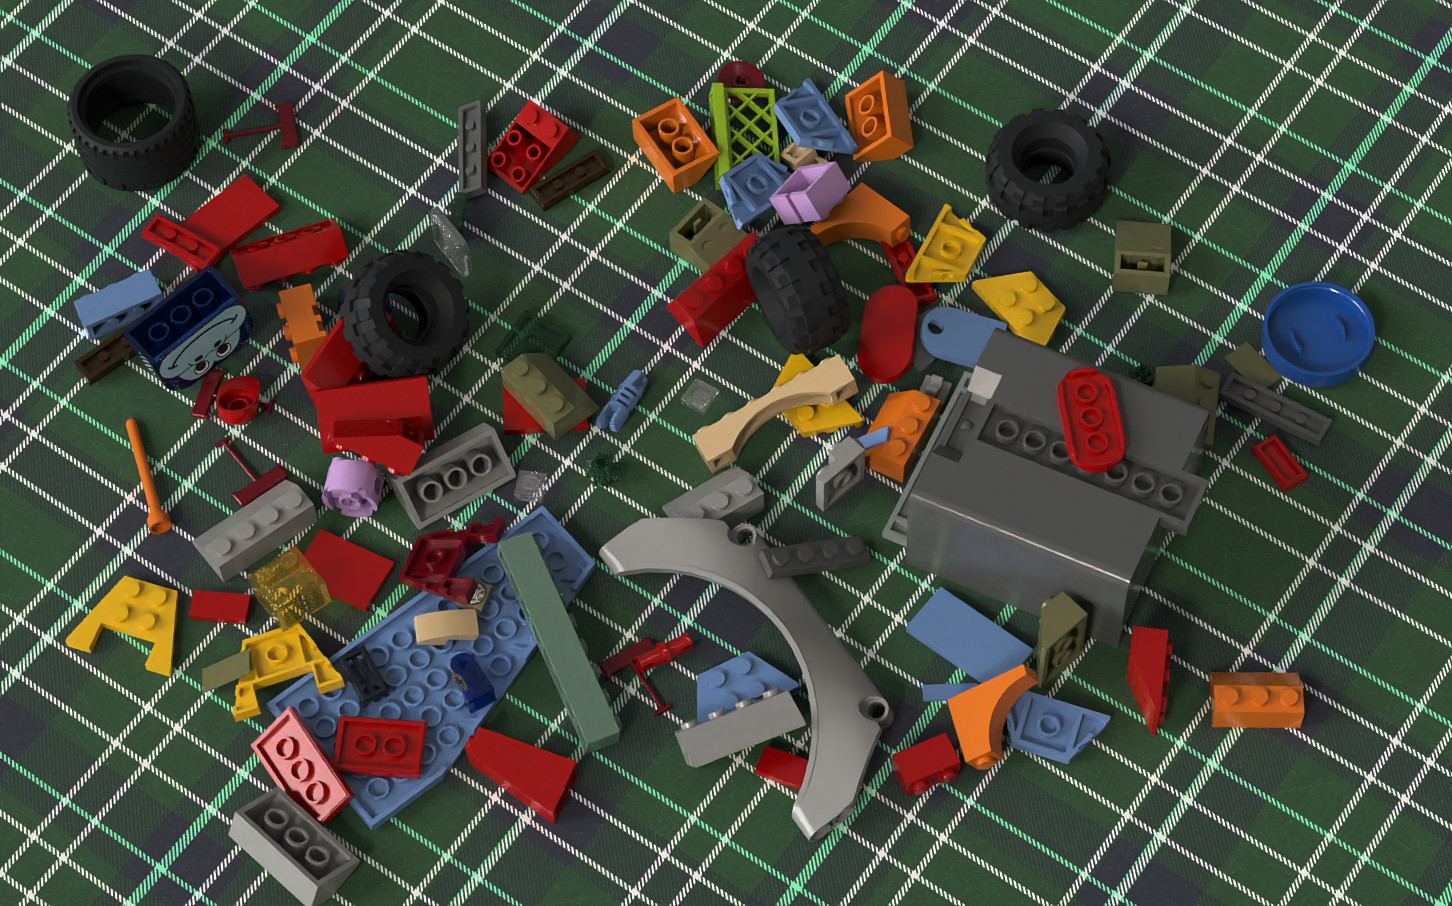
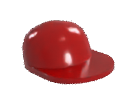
[216,376,261,426]

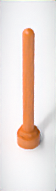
[126,418,172,534]

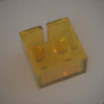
[247,546,332,632]

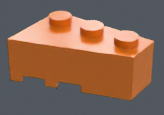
[276,283,327,373]

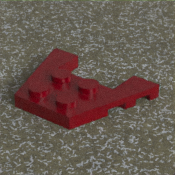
[399,517,507,605]

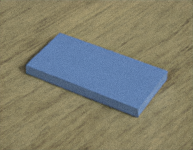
[906,587,1034,684]

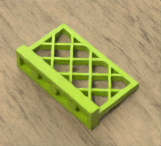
[709,83,780,190]

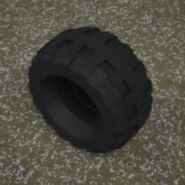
[986,108,1111,233]
[745,225,851,355]
[340,249,470,379]

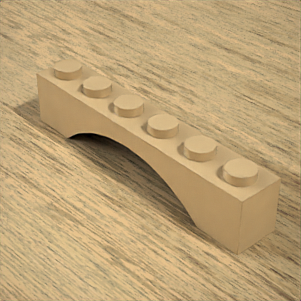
[692,354,859,473]

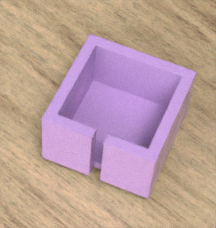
[769,161,851,225]

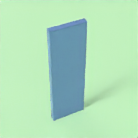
[857,426,890,450]
[922,683,978,702]

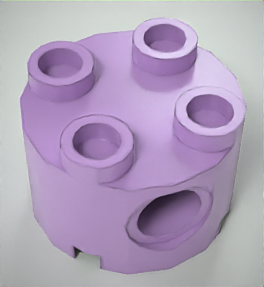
[322,457,384,517]

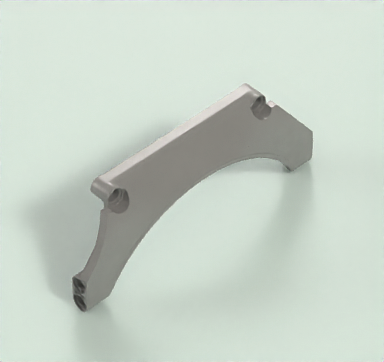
[599,518,894,842]

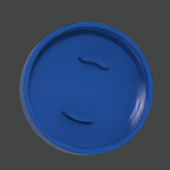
[1261,281,1375,387]

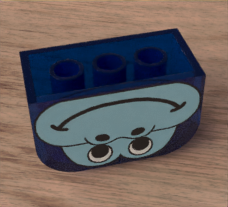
[121,264,253,391]

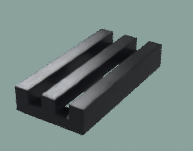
[338,645,390,708]

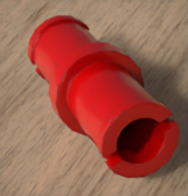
[634,633,694,673]

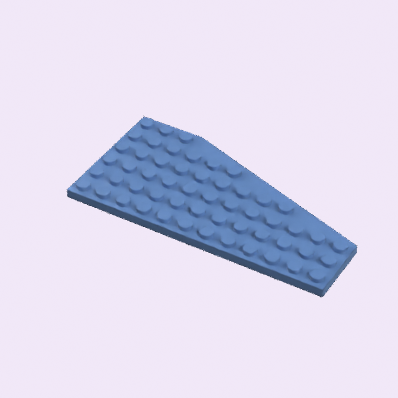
[267,505,596,831]

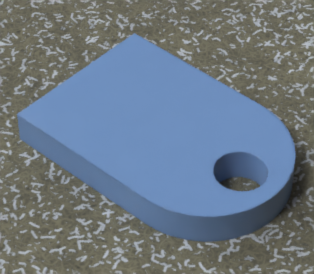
[920,307,1008,369]

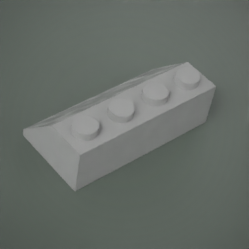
[386,422,517,530]
[192,480,318,583]
[675,687,806,768]
[228,786,360,906]

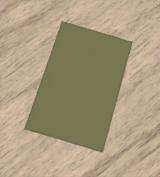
[1225,342,1282,388]
[202,649,250,694]

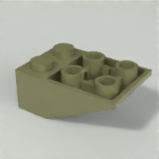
[669,197,748,273]
[1112,220,1171,295]

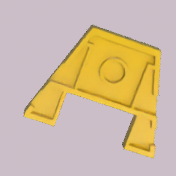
[65,576,179,677]
[232,622,345,722]

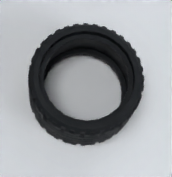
[67,54,201,192]

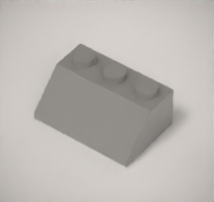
[662,466,764,529]

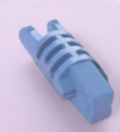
[596,370,648,432]

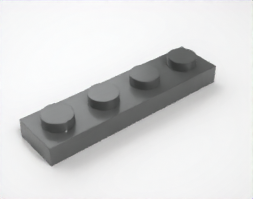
[458,99,487,200]
[1218,372,1333,446]
[758,535,871,579]

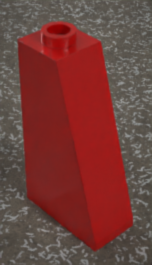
[465,727,578,824]

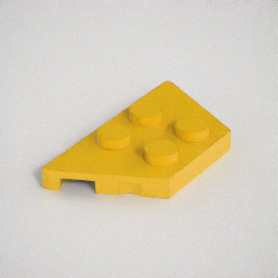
[905,204,986,283]
[972,271,1066,346]
[772,354,864,438]

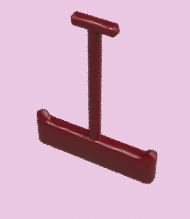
[222,102,299,149]
[191,368,275,420]
[215,435,288,507]
[599,637,672,717]

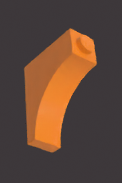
[809,183,911,249]
[947,664,1039,770]

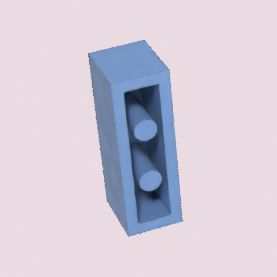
[74,269,164,341]

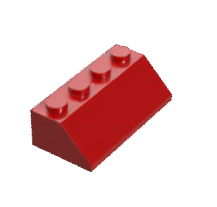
[230,218,349,290]
[666,232,758,348]
[300,311,400,408]
[315,375,435,454]

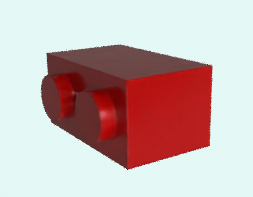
[891,733,961,797]

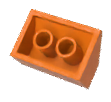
[845,70,914,163]
[632,97,720,195]
[865,390,941,483]
[1209,672,1305,728]

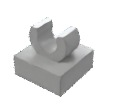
[919,374,952,411]

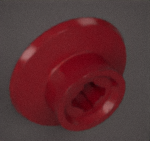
[718,61,765,102]

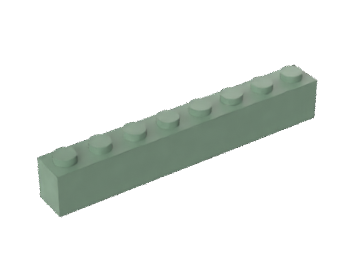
[497,531,623,754]

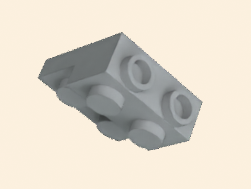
[816,436,865,512]

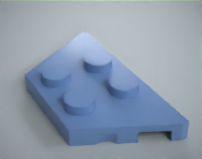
[773,78,858,155]
[719,152,792,230]
[697,651,800,722]
[1006,691,1111,764]

